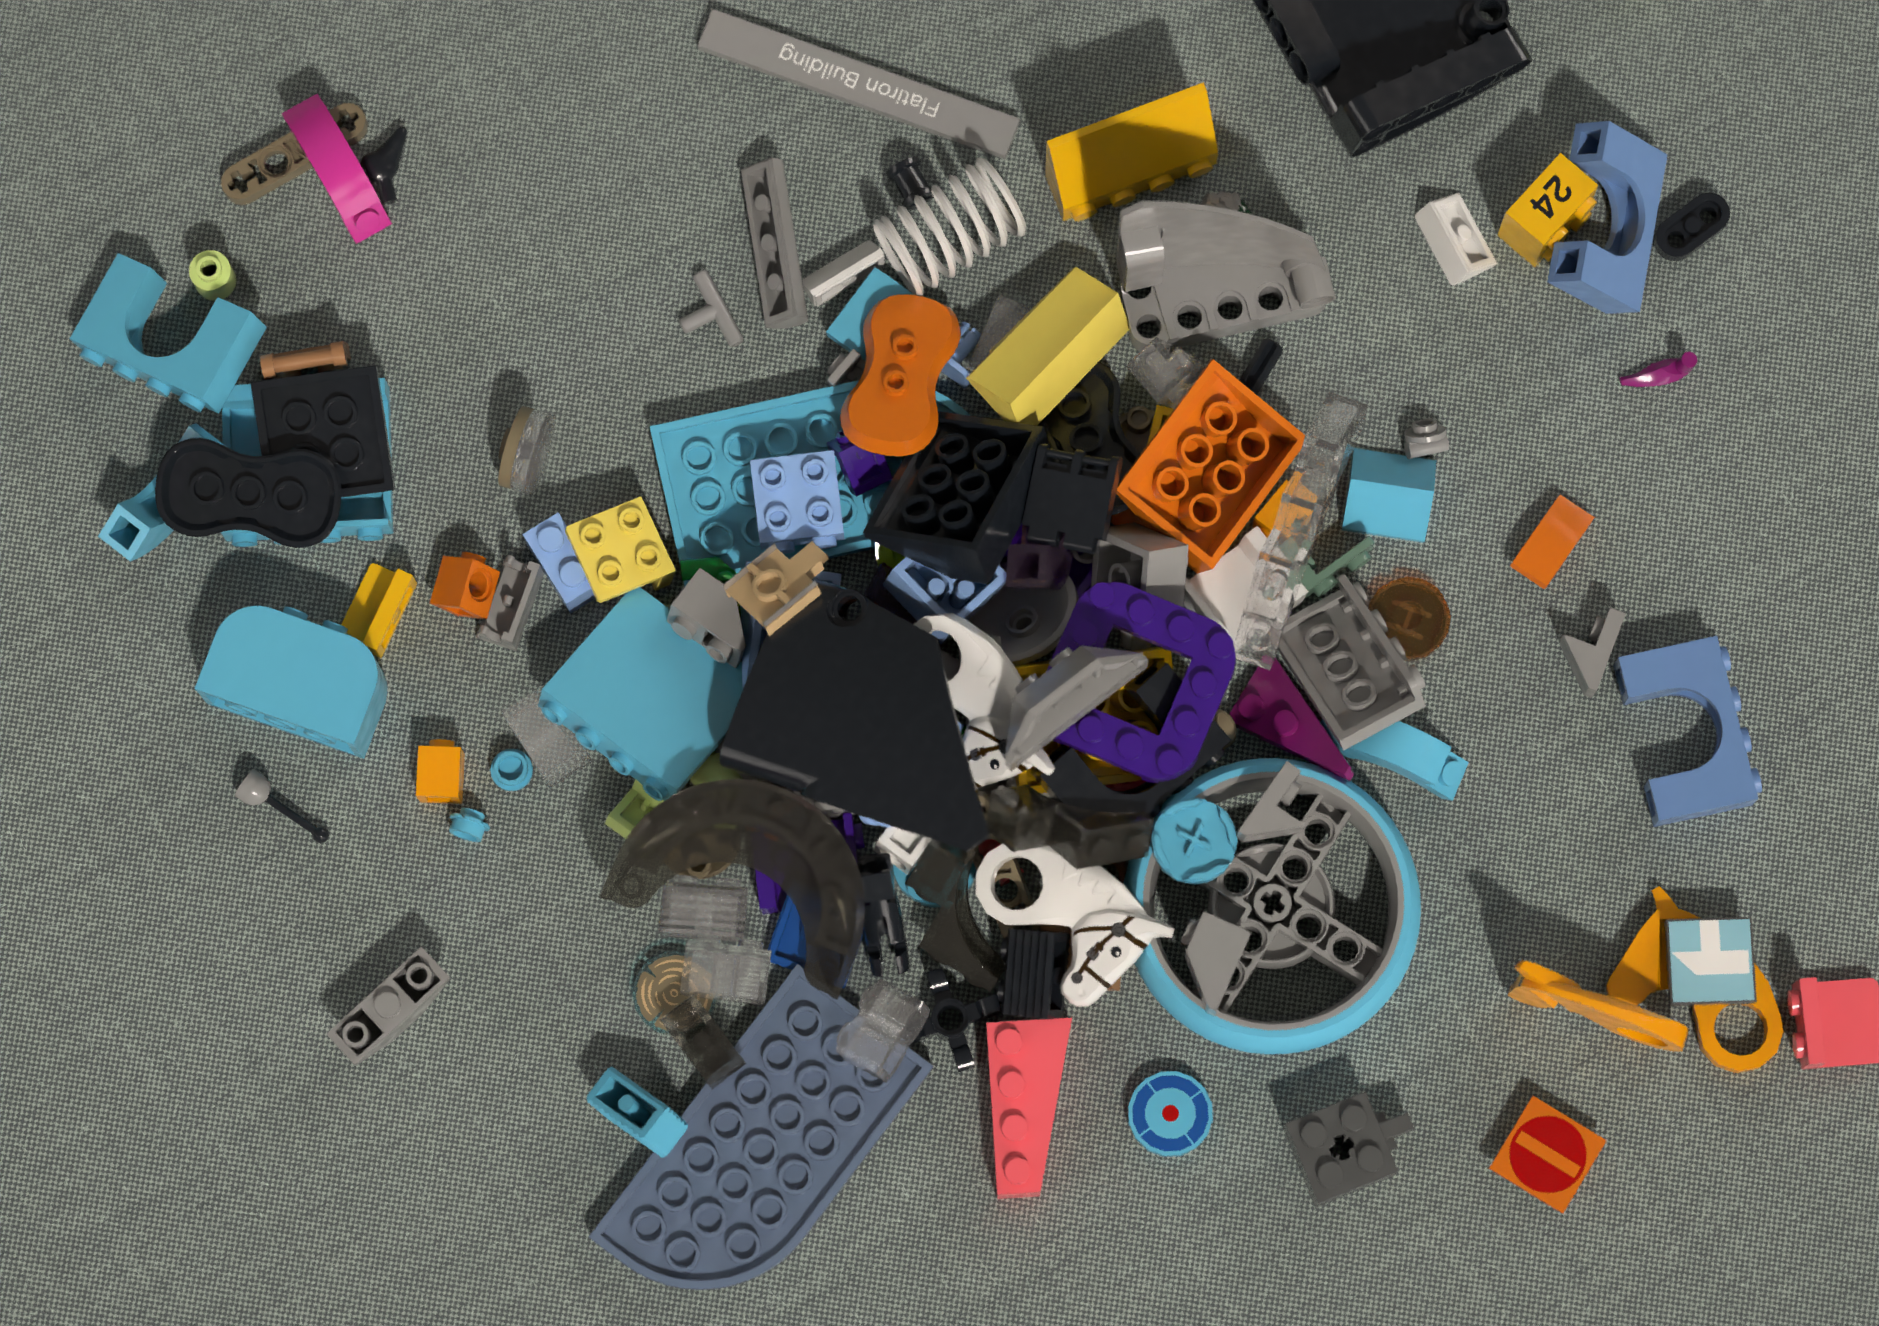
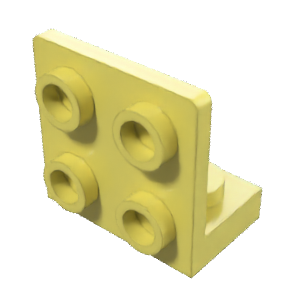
[565,496,676,603]

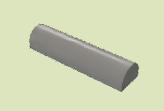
[741,157,808,329]

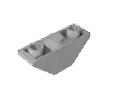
[326,947,451,1066]

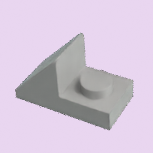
[1559,607,1626,698]
[1237,761,1305,842]

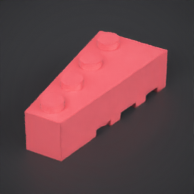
[986,1017,1072,1199]

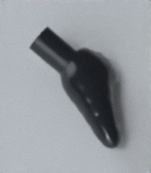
[360,126,407,205]

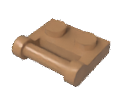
[260,341,351,380]

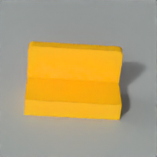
[341,563,417,658]

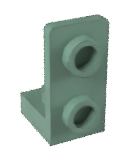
[1278,536,1375,599]

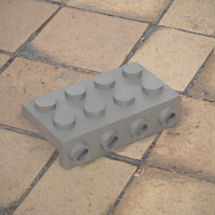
[1267,573,1426,751]

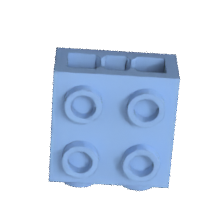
[750,450,845,554]

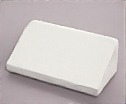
[1415,193,1497,285]
[802,240,885,307]

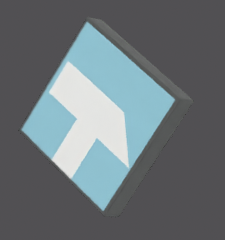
[1664,917,1757,1006]

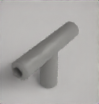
[679,270,744,347]

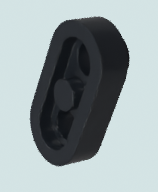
[1654,192,1730,261]

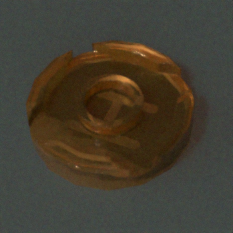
[1368,576,1451,662]

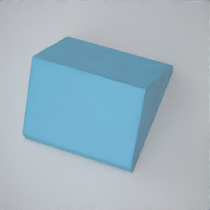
[1342,448,1436,543]

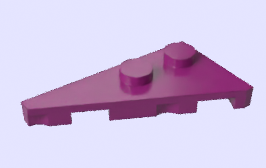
[1229,651,1354,781]

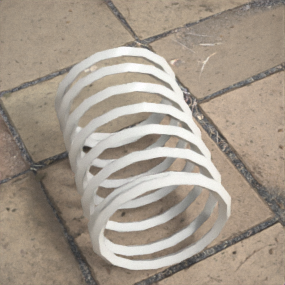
[873,157,1026,297]

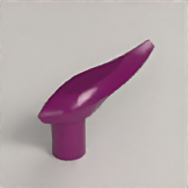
[1619,351,1698,387]

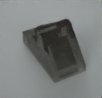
[660,994,746,1089]

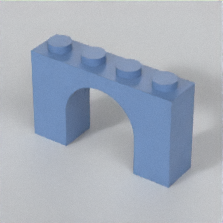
[1547,121,1668,314]
[1613,636,1762,827]

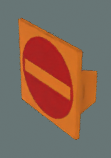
[1489,1096,1607,1214]

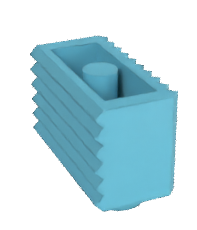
[587,1067,688,1158]

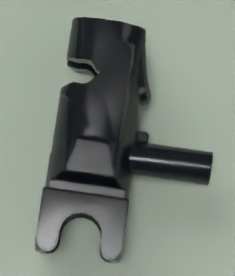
[857,853,910,977]

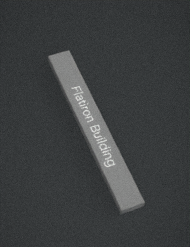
[698,9,1020,160]

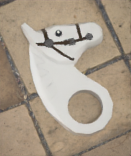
[913,613,1055,788]
[976,841,1175,1007]

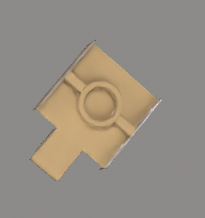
[722,542,829,636]

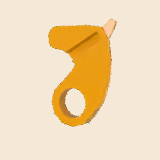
[1606,886,1784,1073]
[1508,960,1689,1052]

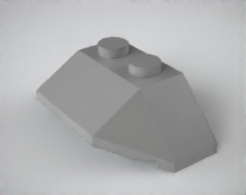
[1005,646,1148,771]

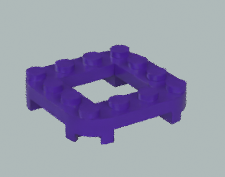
[1046,582,1236,783]

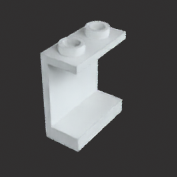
[1183,526,1309,650]

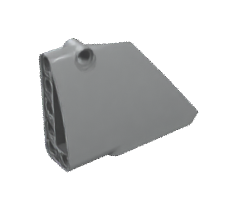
[1116,201,1336,354]

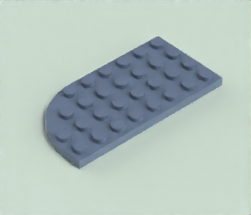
[589,964,934,1290]

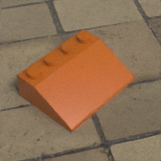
[1116,359,1309,574]

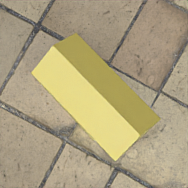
[966,267,1129,426]

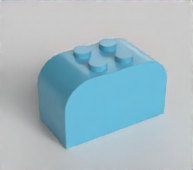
[194,606,388,759]

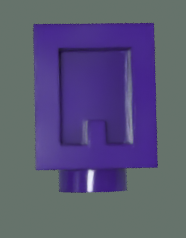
[826,430,893,497]

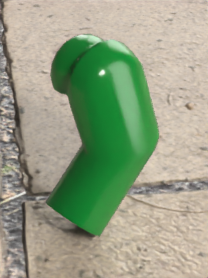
[680,557,737,584]

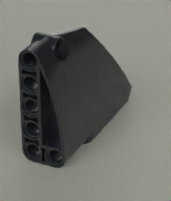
[1253,0,1533,158]
[720,578,991,851]

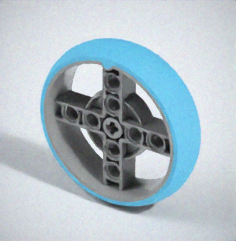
[1124,758,1421,1054]

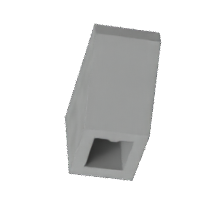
[666,568,746,668]

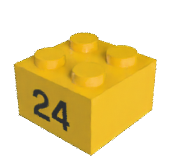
[1497,153,1598,267]

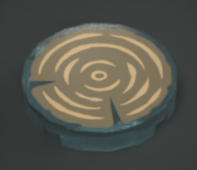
[632,950,718,1036]

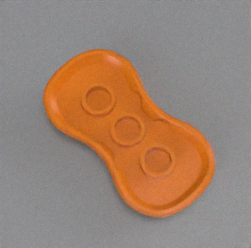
[840,294,961,456]

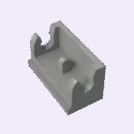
[476,555,544,651]

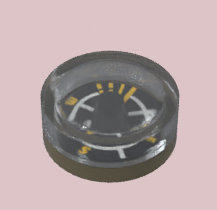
[498,406,556,495]

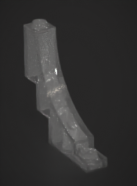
[1234,392,1369,670]

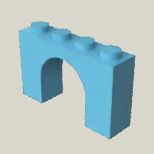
[70,253,267,414]

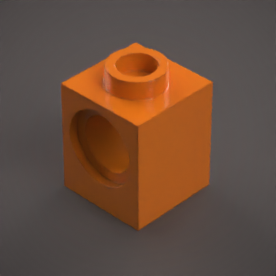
[430,552,500,619]

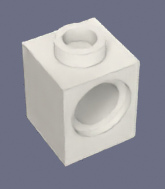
[874,826,934,875]

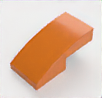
[1510,494,1595,590]

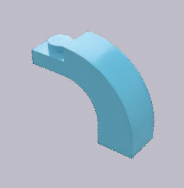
[98,423,228,562]
[1321,719,1469,801]

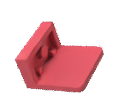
[1788,977,1879,1070]

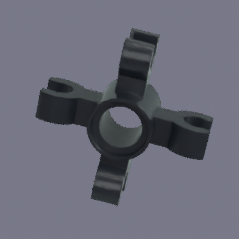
[899,968,1002,1073]

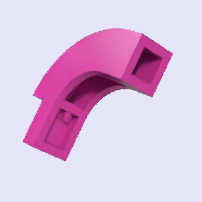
[281,93,392,244]

